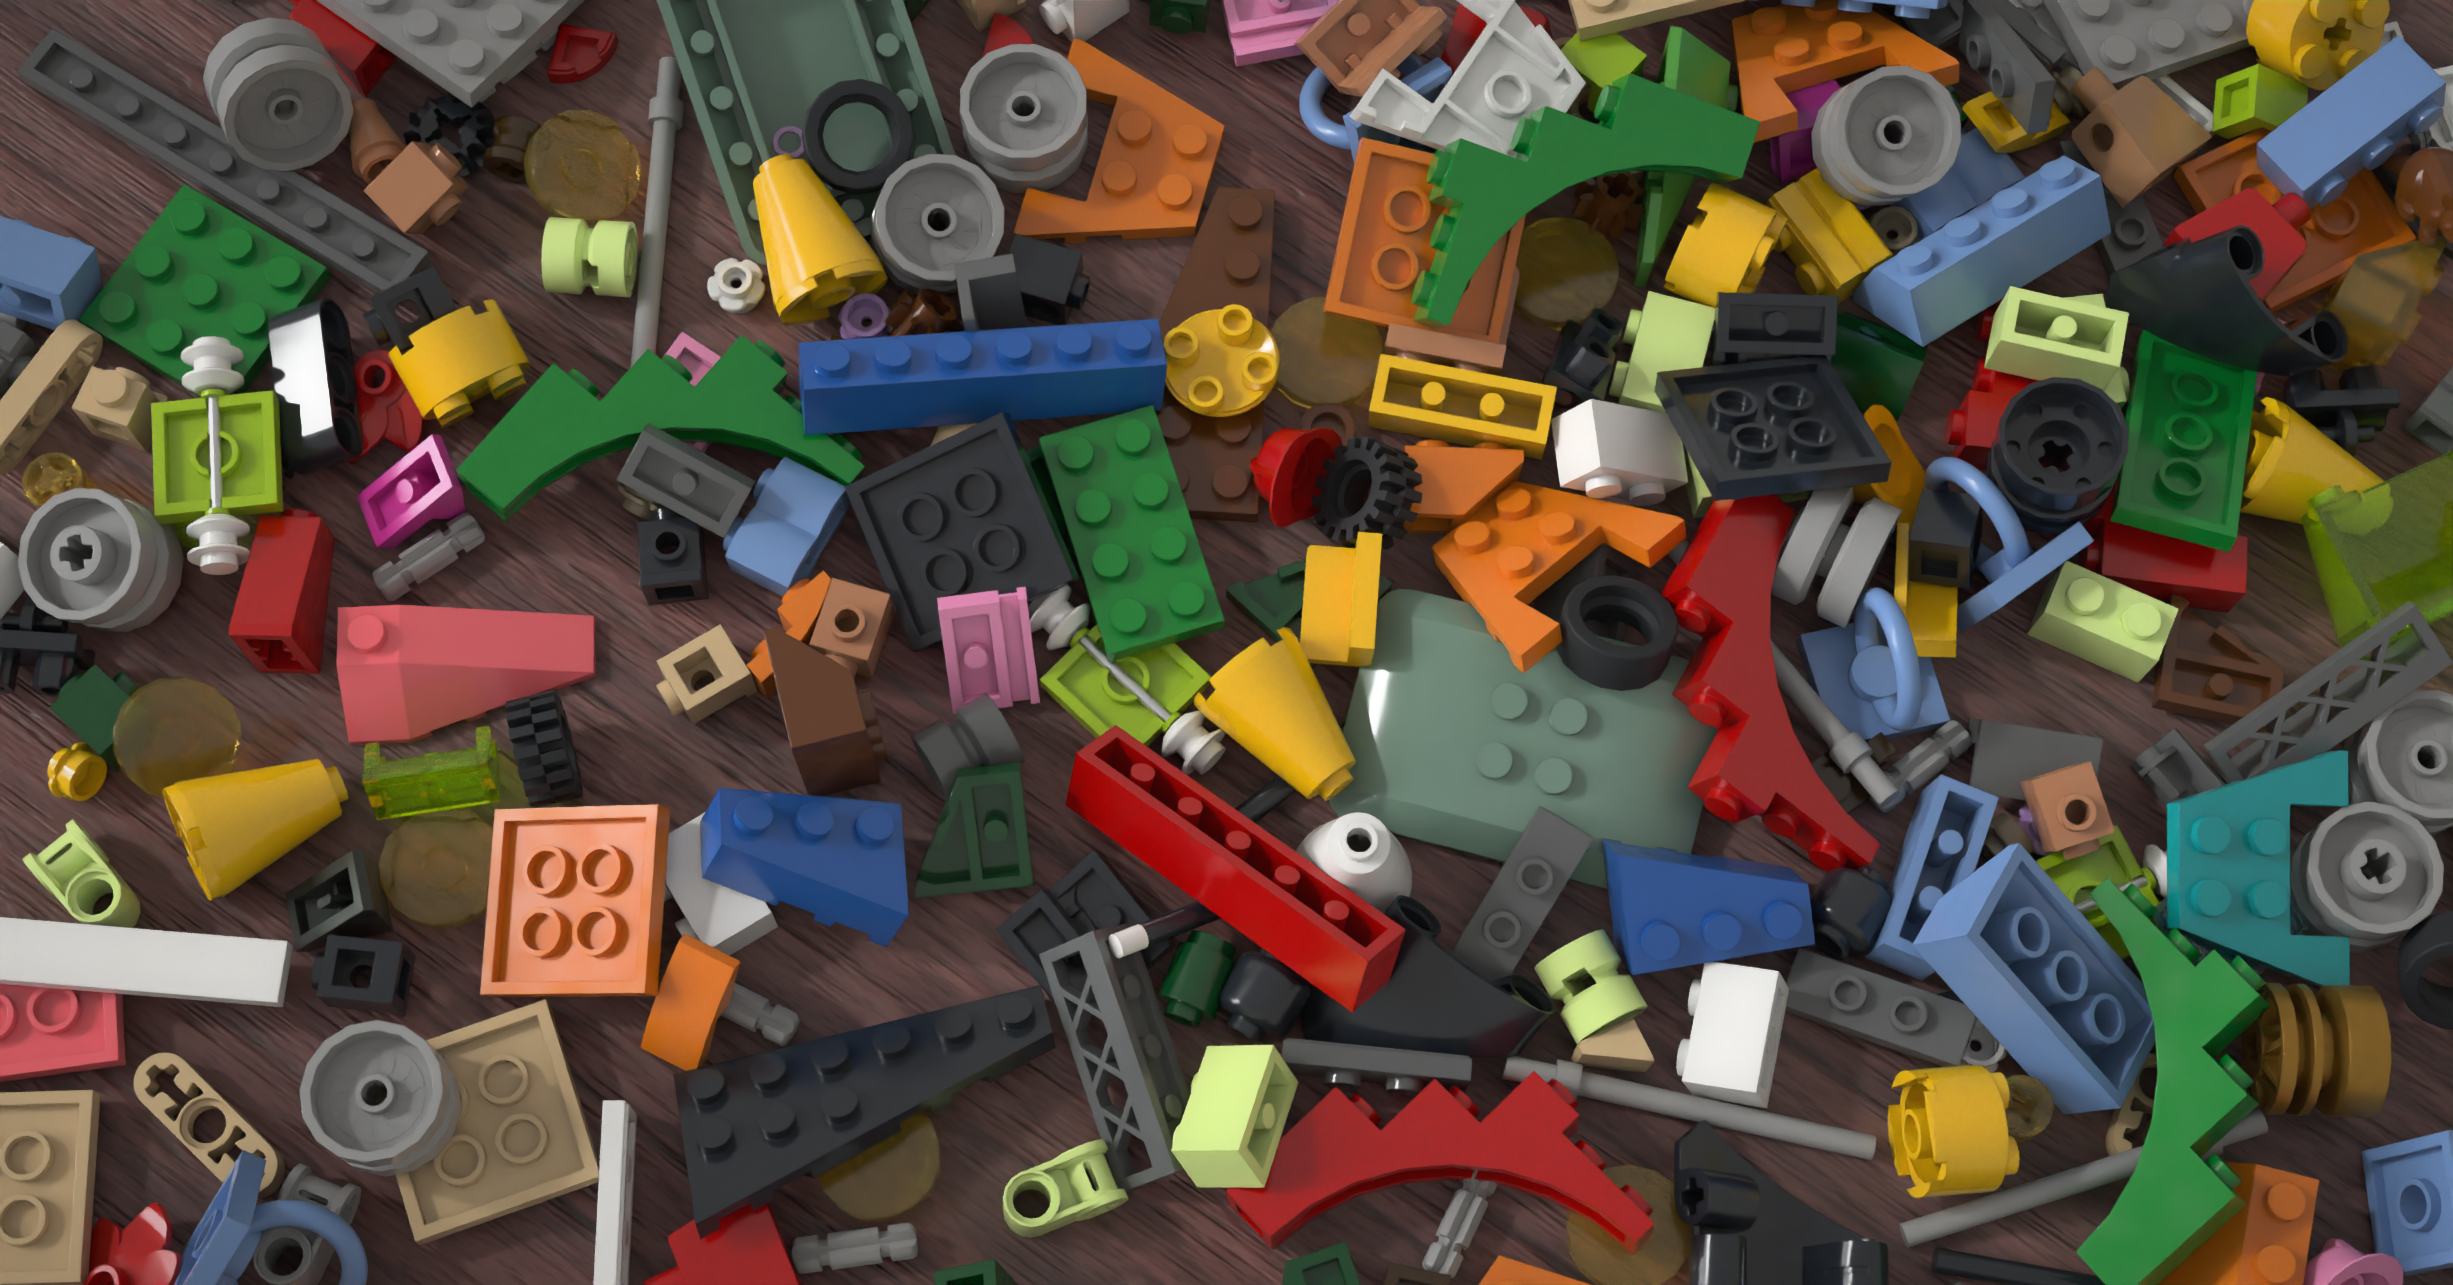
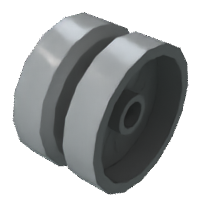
[203,18,354,171]
[960,44,1088,194]
[1811,66,1962,206]
[870,154,1004,296]
[1771,487,1902,628]
[17,488,184,632]
[2343,690,2453,836]
[2290,801,2444,954]
[299,1020,461,1177]

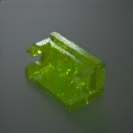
[362,726,500,820]

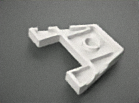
[1349,0,1586,158]

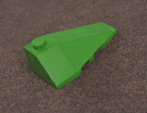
[1634,26,1738,287]

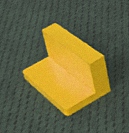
[1894,523,1958,657]
[1300,532,1382,667]

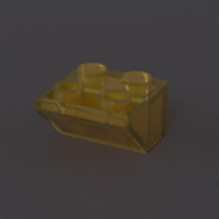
[2314,236,2447,373]

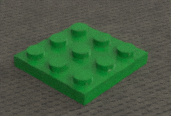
[79,184,332,398]

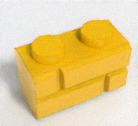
[1766,168,1893,303]

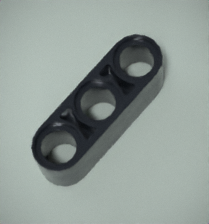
[269,298,363,475]

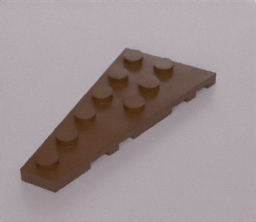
[1120,187,1275,522]

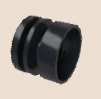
[1986,377,2129,534]

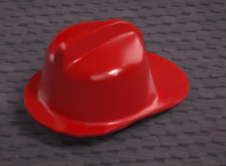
[1249,427,1343,527]

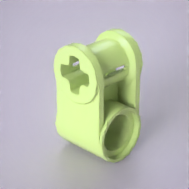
[23,819,141,928]
[1003,1139,1129,1238]

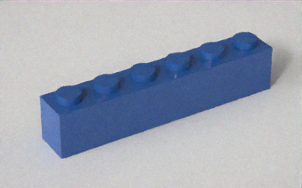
[799,319,1167,435]

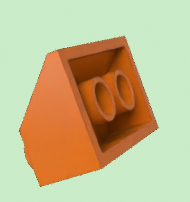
[2158,1162,2319,1285]

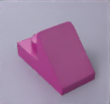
[356,434,466,549]

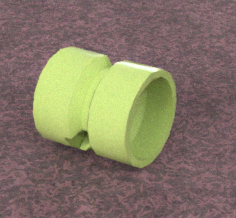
[541,217,638,297]
[1534,929,1648,1044]

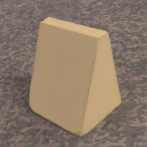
[1571,1019,1654,1072]

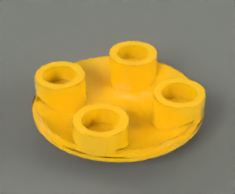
[1163,304,1280,417]

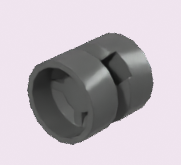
[911,693,1025,800]

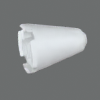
[1296,812,1412,913]

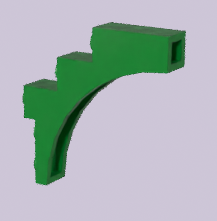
[1411,73,1760,329]
[456,334,865,522]
[2076,877,2271,1285]

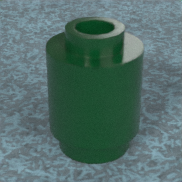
[1157,930,1236,1028]

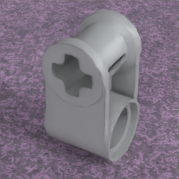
[253,1164,361,1285]

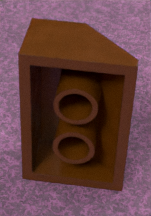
[763,627,888,796]

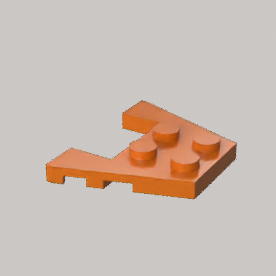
[1731,0,1960,143]
[1013,38,1225,243]
[1432,481,1687,673]

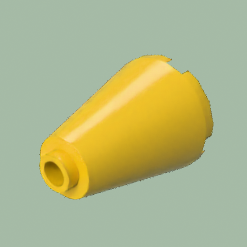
[753,154,888,325]
[2240,397,2391,535]
[1194,627,1356,801]
[162,759,349,901]

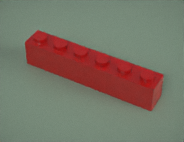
[1065,725,1406,1013]

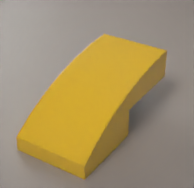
[1962,91,2070,153]

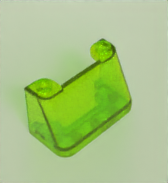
[2301,450,2453,648]

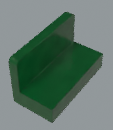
[1831,308,1928,421]

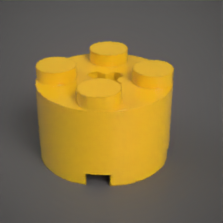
[2246,0,2390,91]
[1663,182,1788,308]
[388,299,531,428]
[1887,1065,2020,1198]

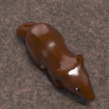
[2382,147,2453,245]

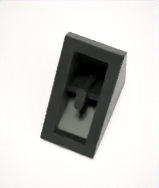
[285,850,393,952]

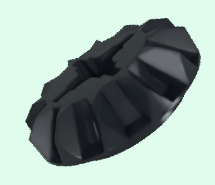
[403,92,496,177]

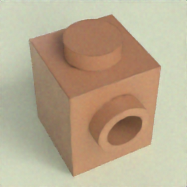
[363,141,470,235]
[809,578,895,679]
[2020,761,2115,860]

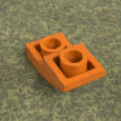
[746,570,831,700]
[640,934,740,1071]

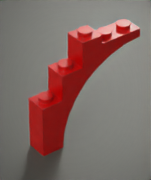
[1945,288,2248,613]
[1661,494,1881,871]
[1226,1071,1655,1255]

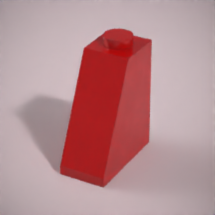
[228,509,335,674]

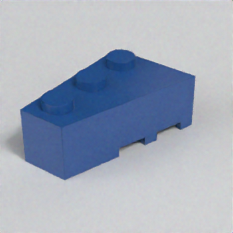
[700,788,909,947]
[1601,838,1815,975]

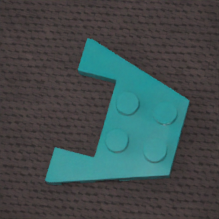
[2167,750,2350,989]

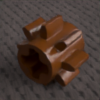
[1572,172,1647,240]
[884,289,961,336]

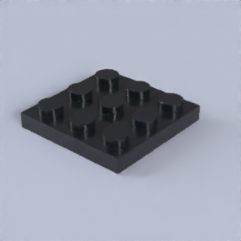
[1655,355,1892,501]
[844,412,1080,652]

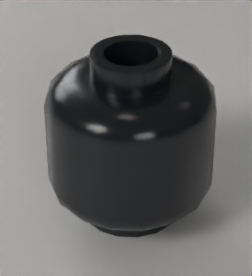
[1810,866,1892,960]
[1219,948,1311,1043]

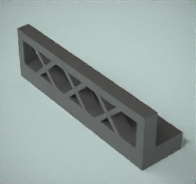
[2203,601,2453,784]
[1039,923,1190,1191]

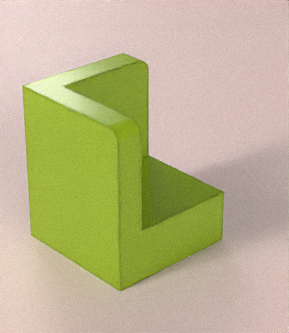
[1561,32,1647,113]
[2212,64,2308,139]

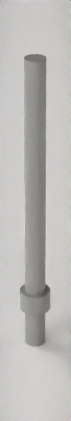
[630,57,684,368]
[1667,539,1900,807]
[1502,1056,1876,1160]
[1899,1109,2268,1248]

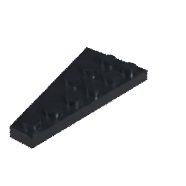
[673,985,1056,1239]

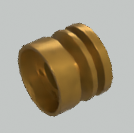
[2241,983,2392,1118]

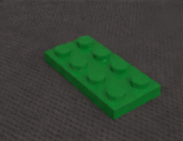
[2110,329,2257,552]
[1039,405,1224,662]

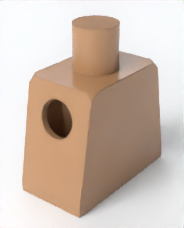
[2070,66,2212,208]

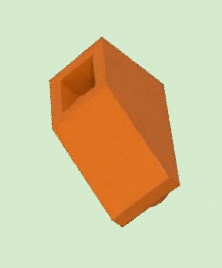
[1403,440,1524,535]

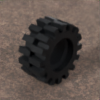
[1312,436,1423,550]
[505,690,583,808]

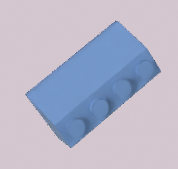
[1852,155,2111,347]
[1912,843,2155,1115]

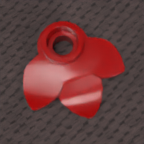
[347,349,425,463]
[83,1202,182,1285]

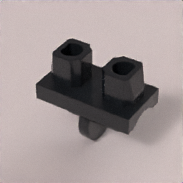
[1542,307,1624,409]
[2284,365,2401,457]
[0,597,95,697]

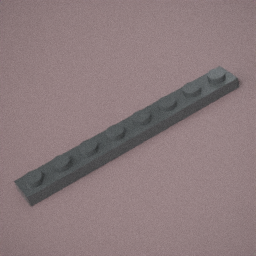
[17,28,433,306]

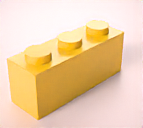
[1368,354,1557,460]

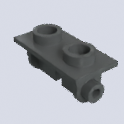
[2130,728,2226,807]

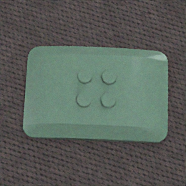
[657,0,956,267]
[1329,589,1718,891]

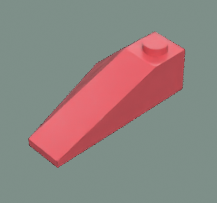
[336,605,596,746]

